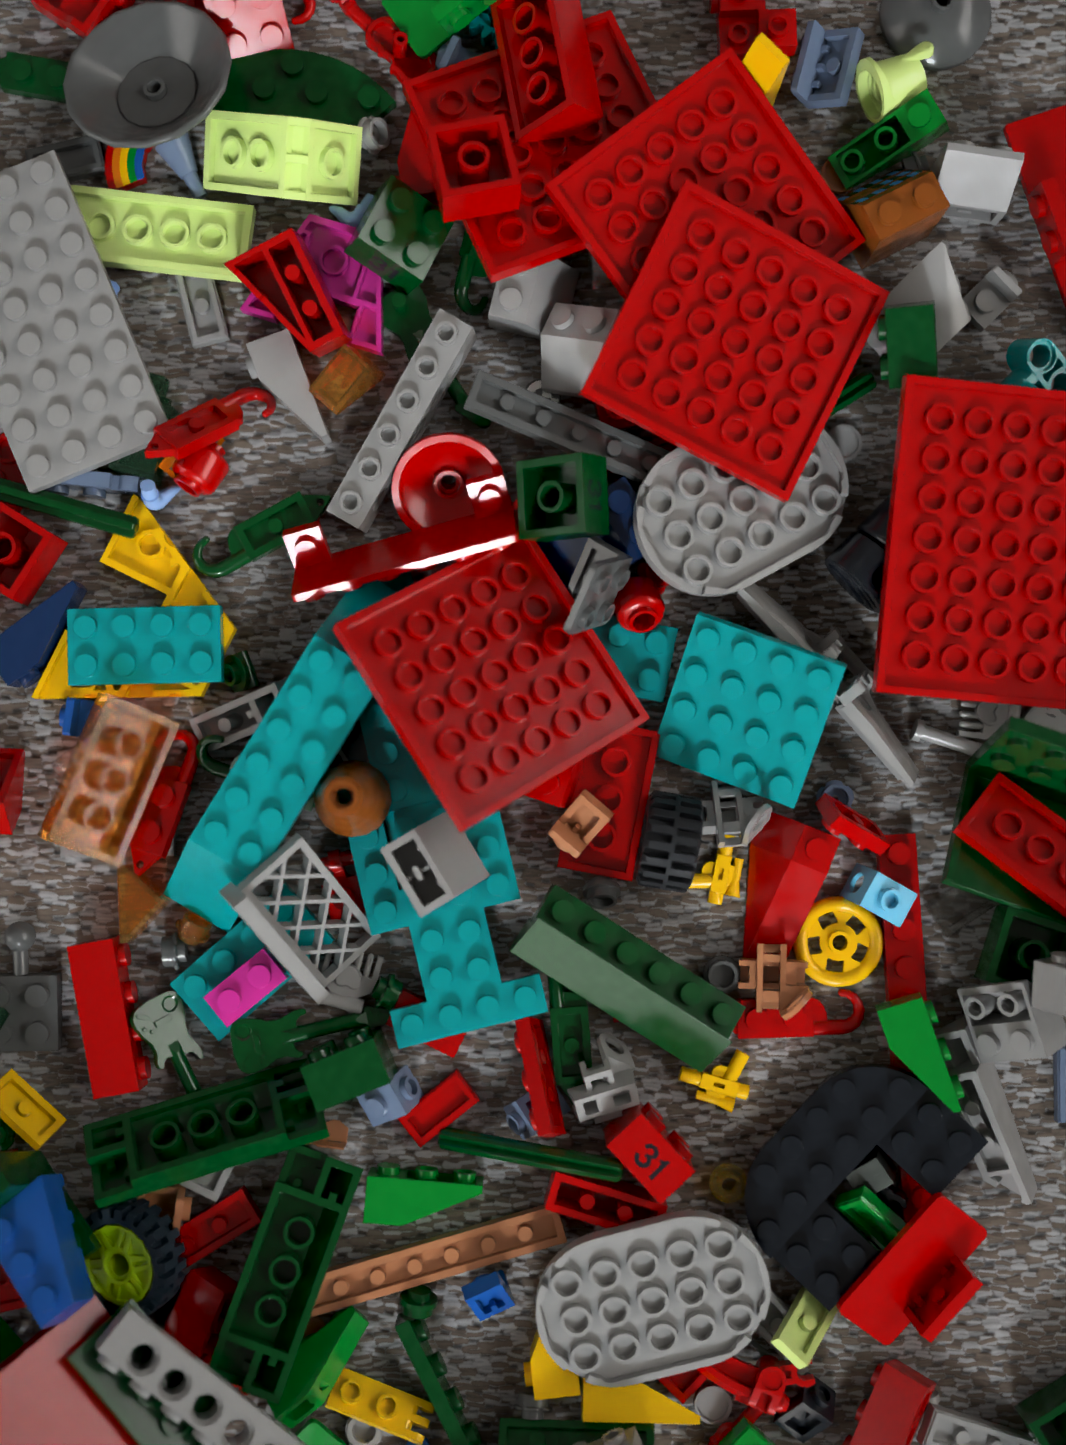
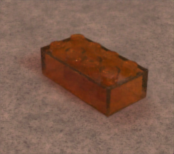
[37,692,180,867]

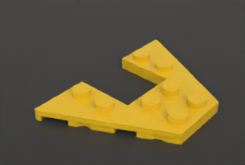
[31,494,238,699]

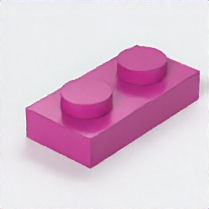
[203,947,289,1027]

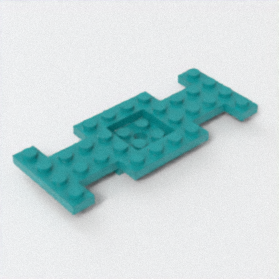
[337,696,549,1049]

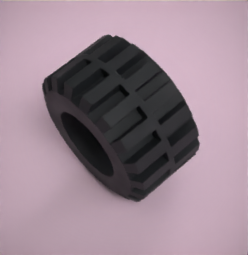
[635,790,704,893]

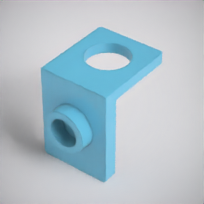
[839,863,917,927]

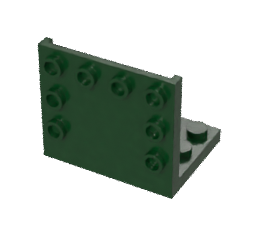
[941,716,1066,925]

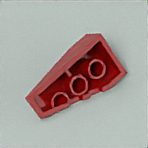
[742,812,841,974]

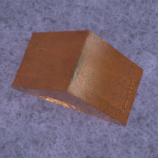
[308,344,386,416]
[117,863,172,943]

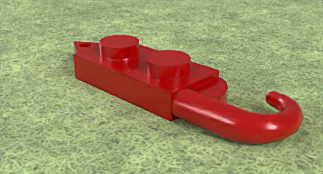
[145,387,276,460]
[126,729,199,876]
[733,989,865,1039]

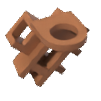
[738,943,813,1020]

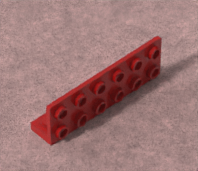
[282,469,519,602]

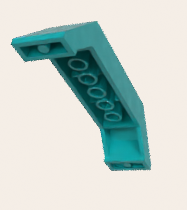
[163,580,396,933]

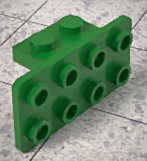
[382,0,497,59]

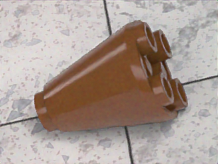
[314,760,392,837]

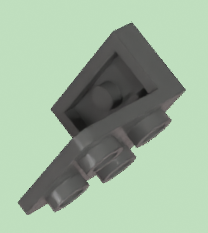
[563,536,633,635]

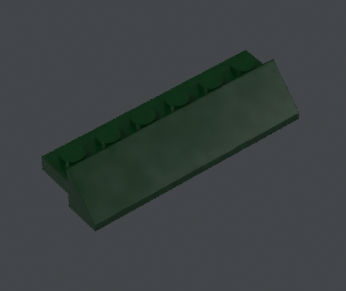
[509,884,746,1072]
[83,1058,330,1208]
[209,1145,364,1405]

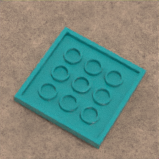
[656,611,848,809]

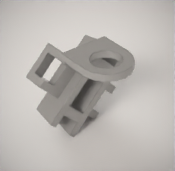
[702,780,772,848]
[567,1033,640,1124]

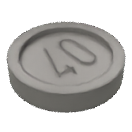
[828,424,862,463]
[693,1384,732,1425]

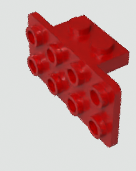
[836,1192,987,1345]

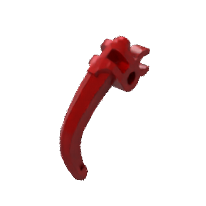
[696,1355,816,1416]

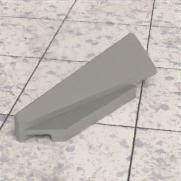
[935,1016,1037,1205]

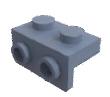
[791,20,865,109]

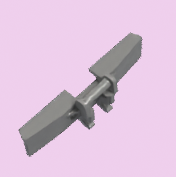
[736,583,919,787]

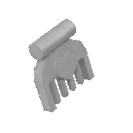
[956,700,1021,740]
[320,943,384,1014]

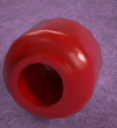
[172,442,229,497]
[613,576,665,633]

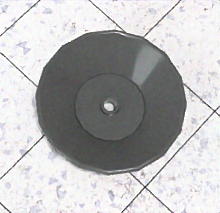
[63,1,232,149]

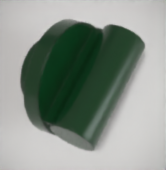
[224,650,260,692]

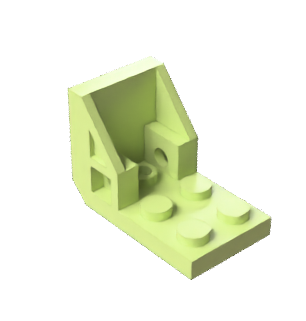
[203,110,363,206]

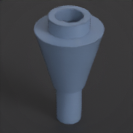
[155,132,208,199]

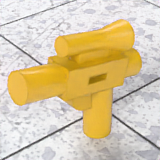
[688,835,744,905]
[678,1049,750,1113]

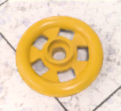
[793,896,884,987]

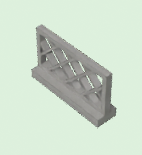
[219,833,381,1005]

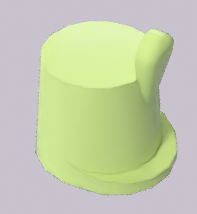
[855,41,934,124]

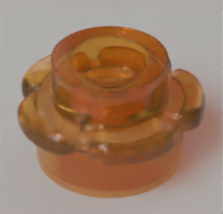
[175,911,212,946]

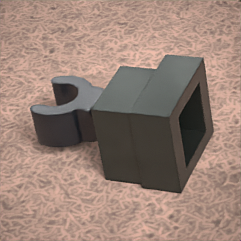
[846,1145,908,1210]

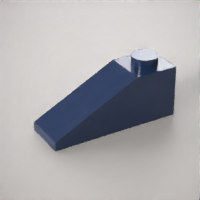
[0,580,87,688]

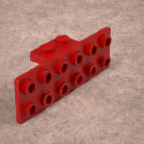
[1003,105,1066,309]

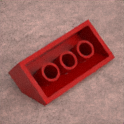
[490,0,603,143]

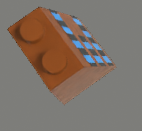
[837,169,950,270]

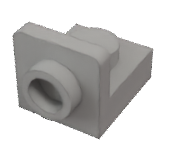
[963,265,1022,332]

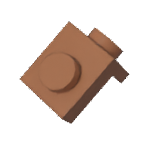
[548,789,614,858]
[137,1184,192,1232]

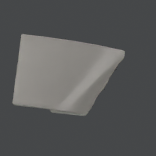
[866,240,971,357]

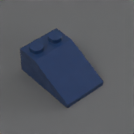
[536,476,644,588]

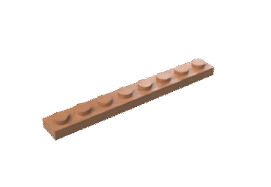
[310,1205,567,1318]

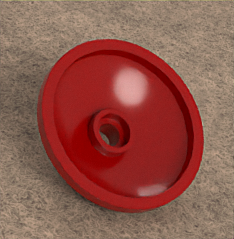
[391,432,504,531]

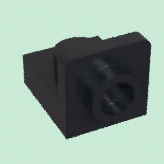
[773,1372,836,1443]

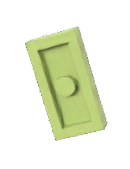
[771,1285,838,1370]

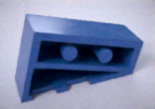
[0,1174,94,1329]

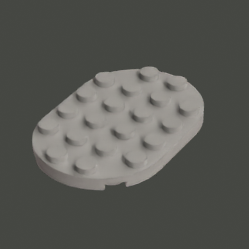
[633,429,849,597]
[535,1210,771,1387]

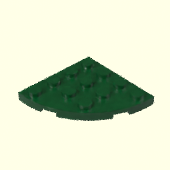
[213,49,397,200]

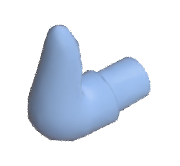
[329,193,374,228]
[140,479,181,511]

